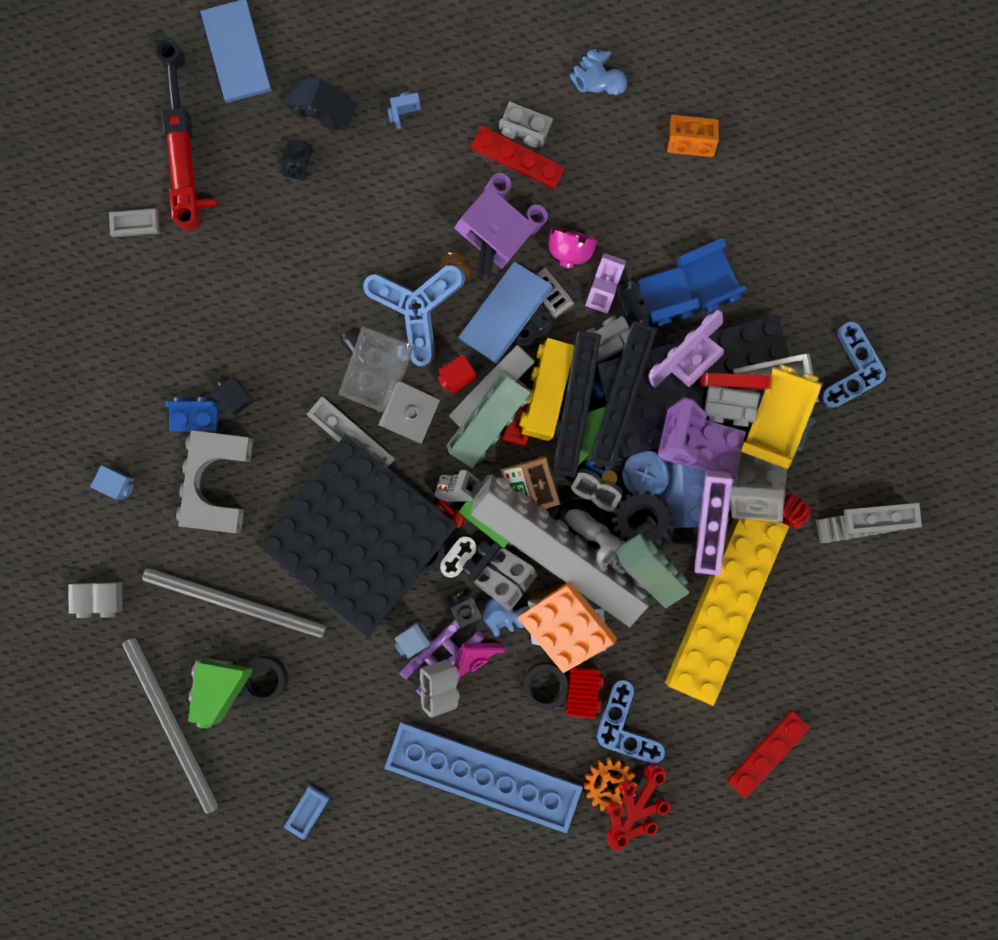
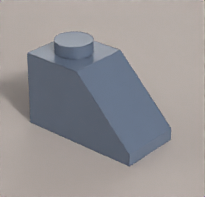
[394,620,433,658]

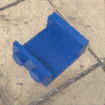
[676,238,747,314]

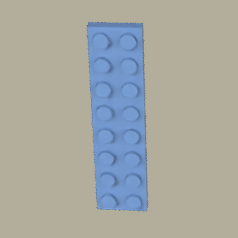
[384,721,583,833]

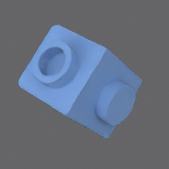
[387,92,421,129]

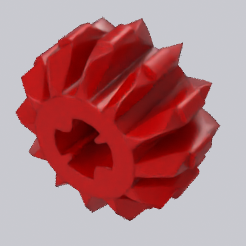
[782,491,811,529]

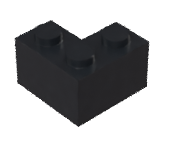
[285,79,358,131]

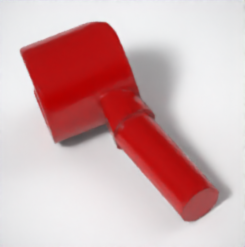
[437,499,465,528]

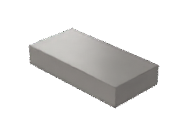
[109,208,160,237]

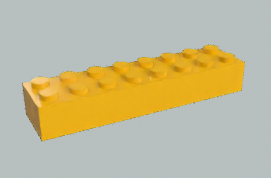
[665,518,789,706]

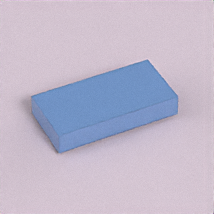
[284,784,330,840]

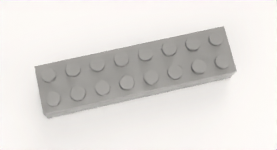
[471,475,649,627]

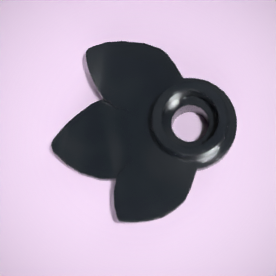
[514,306,552,347]

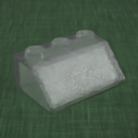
[338,326,414,412]

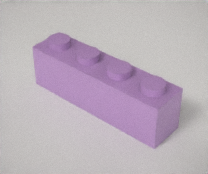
[694,470,732,575]

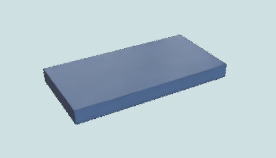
[200,0,272,103]
[458,262,553,364]

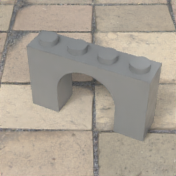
[176,431,253,533]

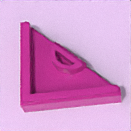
[455,643,505,683]

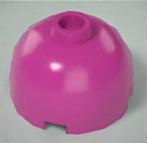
[548,227,598,268]

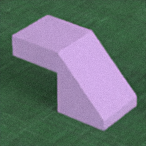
[585,253,626,313]

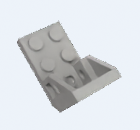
[730,452,787,522]

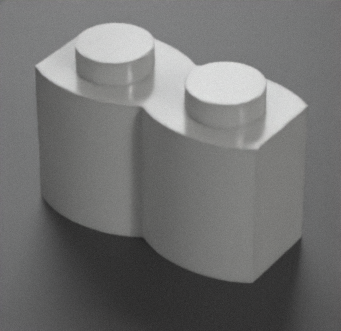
[571,468,623,511]
[68,582,123,618]
[420,659,460,718]

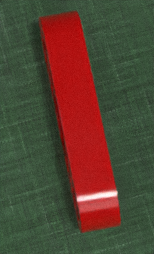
[700,373,772,390]

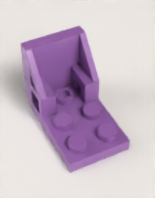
[658,398,745,479]

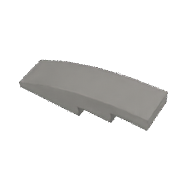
[449,345,535,427]

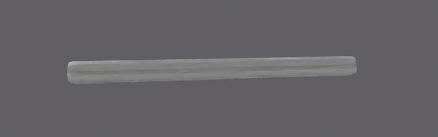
[142,568,326,638]
[122,638,218,814]

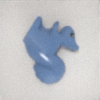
[570,49,627,96]
[482,580,529,637]

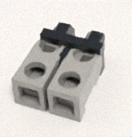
[462,541,538,612]

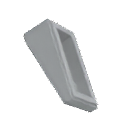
[536,268,574,320]

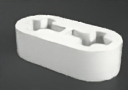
[440,537,476,577]

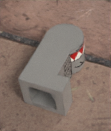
[434,470,481,502]

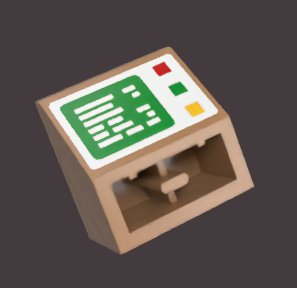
[501,455,560,509]

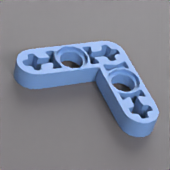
[820,322,886,408]
[597,679,665,763]

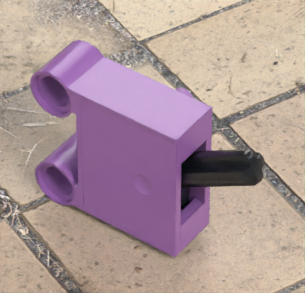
[454,173,548,281]

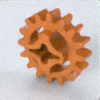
[584,757,637,811]

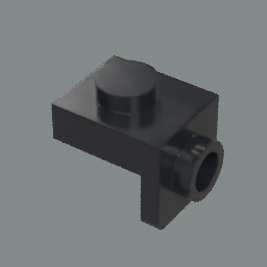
[281,139,313,181]
[447,587,481,628]

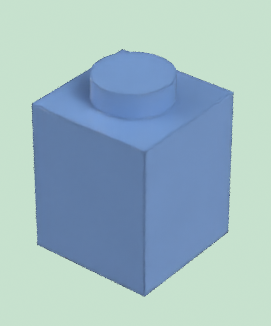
[90,465,134,500]

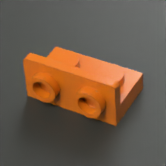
[667,115,719,157]

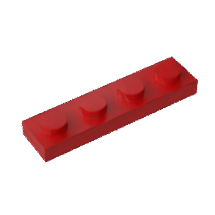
[470,126,565,190]
[727,710,810,799]

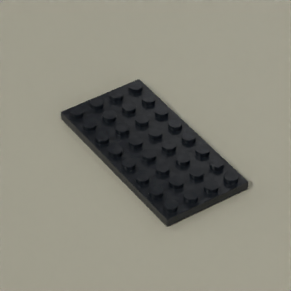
[596,314,789,458]

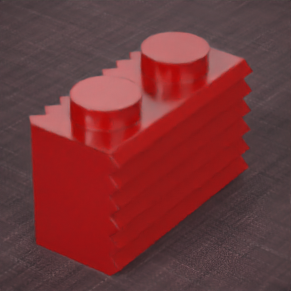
[437,355,477,394]
[565,665,604,719]

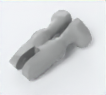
[566,509,626,569]

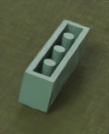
[447,369,530,468]
[615,534,690,608]

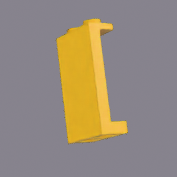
[741,364,823,469]

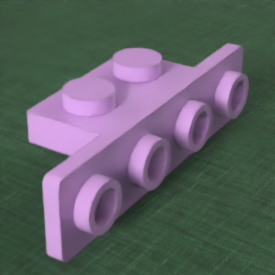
[649,310,724,388]

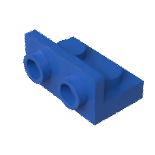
[166,397,219,432]

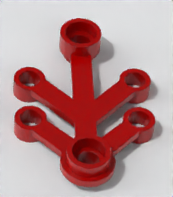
[607,763,671,851]

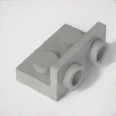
[499,102,553,147]

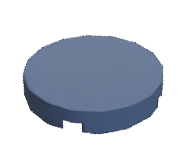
[622,451,671,496]

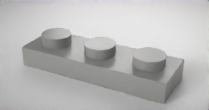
[844,503,922,534]

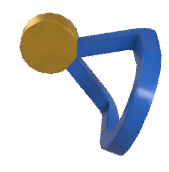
[584,461,617,483]

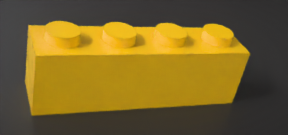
[519,338,574,441]

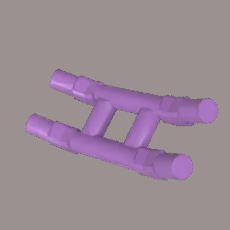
[400,619,484,696]

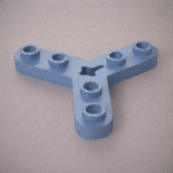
[363,265,465,366]

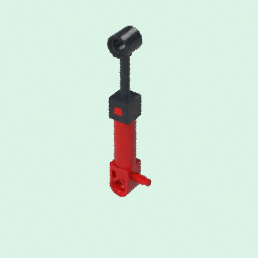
[155,38,217,231]

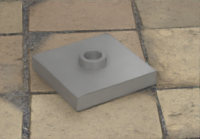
[379,381,440,444]

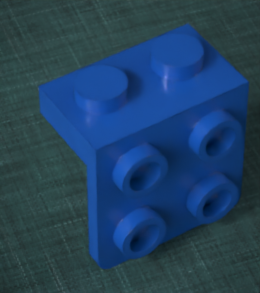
[638,268,700,327]

